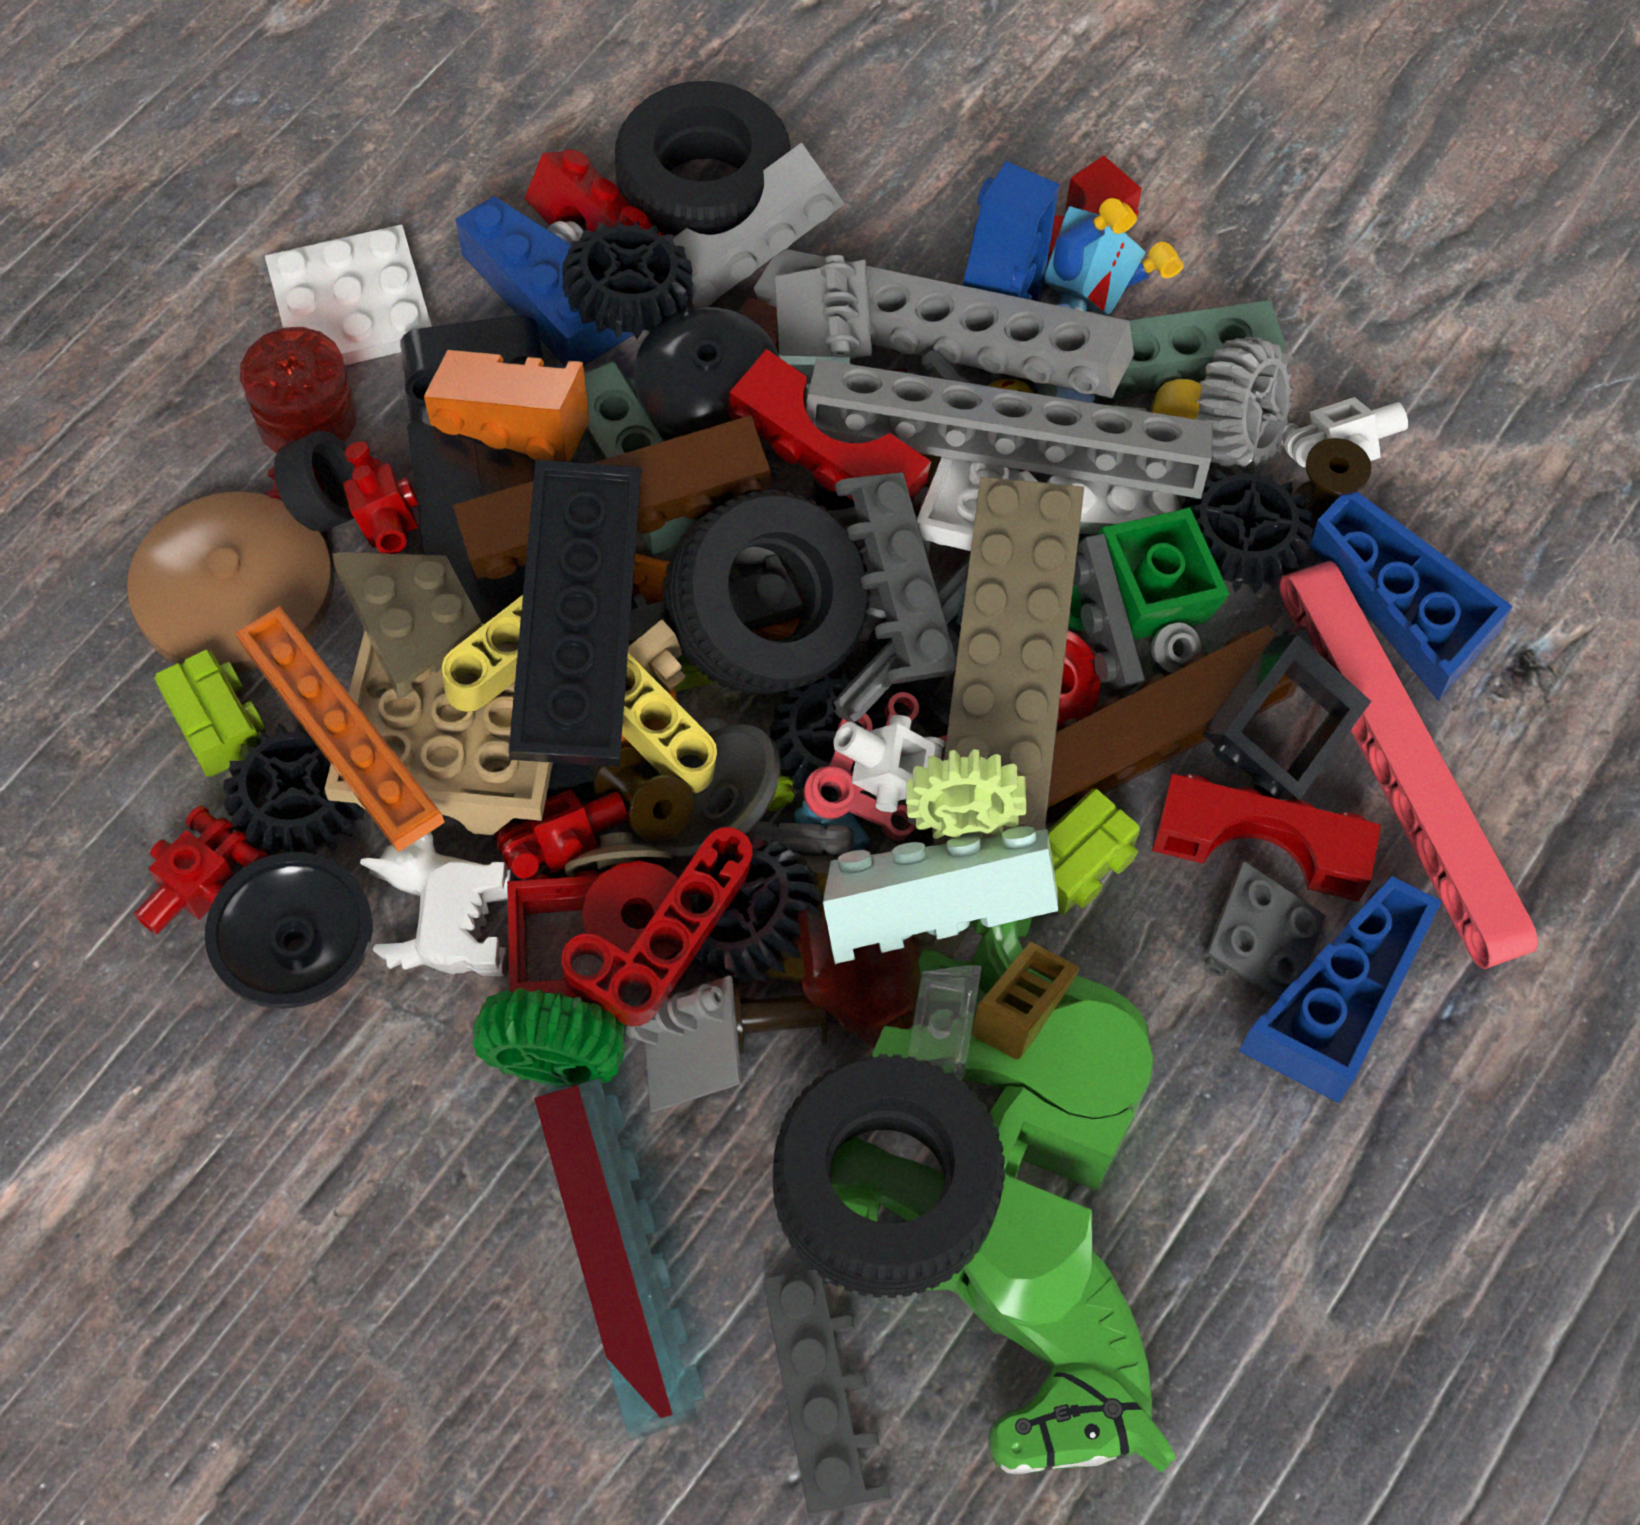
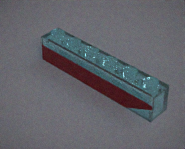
[534,1078,705,1441]

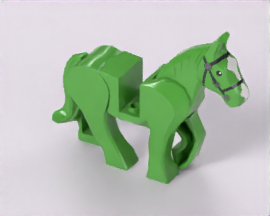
[830,921,1176,1474]

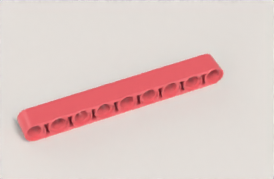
[1279,561,1538,969]

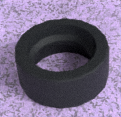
[274,430,355,532]

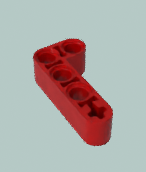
[562,827,753,1026]

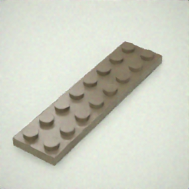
[933,477,1084,846]

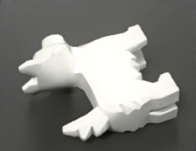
[360,832,514,976]

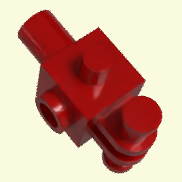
[343,441,419,554]
[494,789,629,878]
[133,805,268,935]

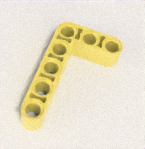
[442,595,717,794]

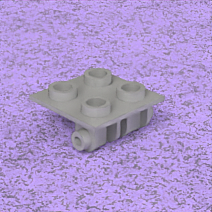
[775,255,872,359]
[624,976,742,1112]

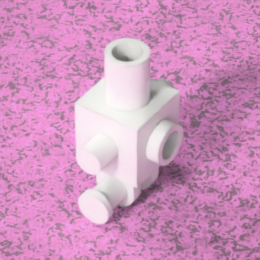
[1281,397,1408,468]
[834,715,946,826]

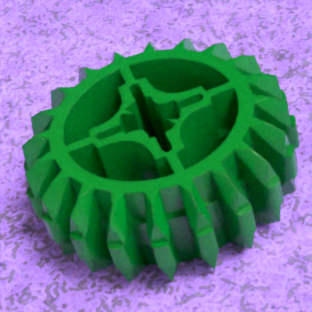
[473,988,626,1087]

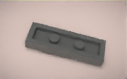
[1073,534,1145,696]

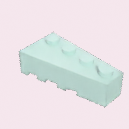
[823,826,1058,964]

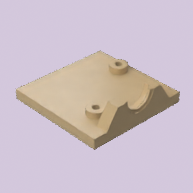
[325,624,553,835]

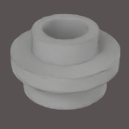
[1151,623,1201,673]

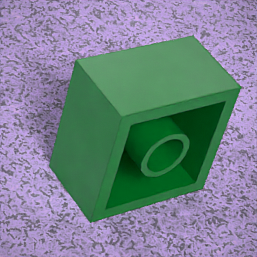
[1097,508,1230,640]

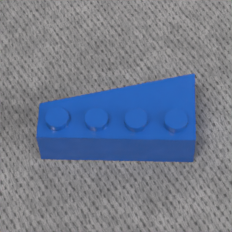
[962,161,1060,375]
[455,196,633,367]
[1310,492,1513,701]
[1239,876,1442,1103]

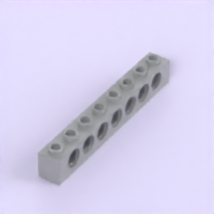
[754,249,1134,398]
[806,359,1213,499]

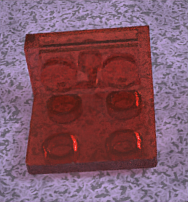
[797,908,928,1048]

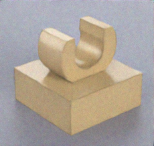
[628,619,686,691]

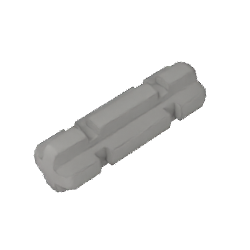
[749,822,854,855]

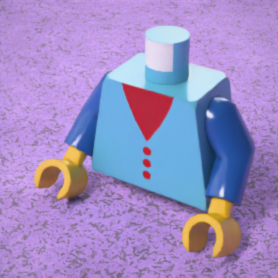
[1044,198,1184,315]

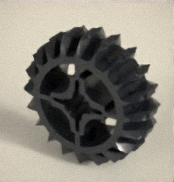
[562,219,693,340]
[1183,464,1313,593]
[770,668,908,802]
[223,722,365,856]
[690,837,823,985]

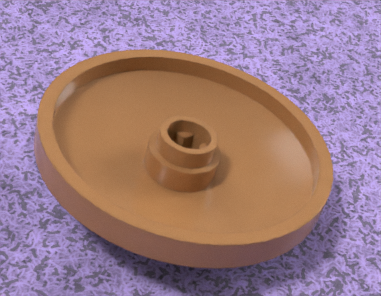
[127,492,334,673]

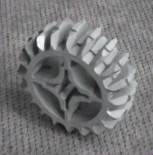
[1195,336,1294,471]

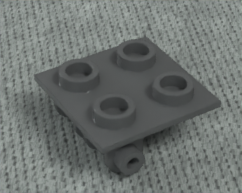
[1202,861,1326,1000]

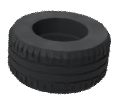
[615,81,791,238]
[663,490,870,695]
[773,1054,1005,1298]

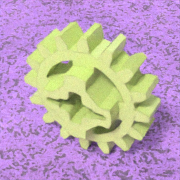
[906,749,1026,839]

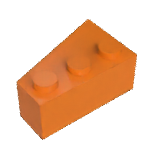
[424,350,590,462]

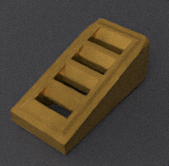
[971,941,1080,1059]

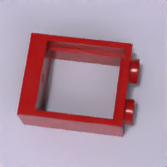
[507,870,624,1003]

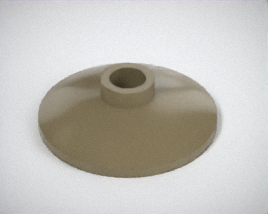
[565,832,673,877]

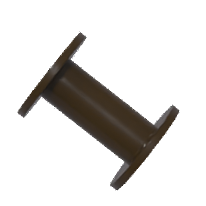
[1294,438,1372,534]
[593,747,694,843]
[733,974,827,1054]

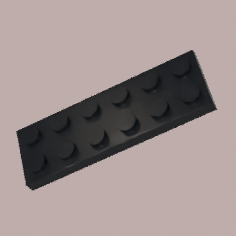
[509,459,641,767]

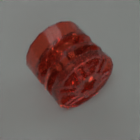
[240,327,356,453]

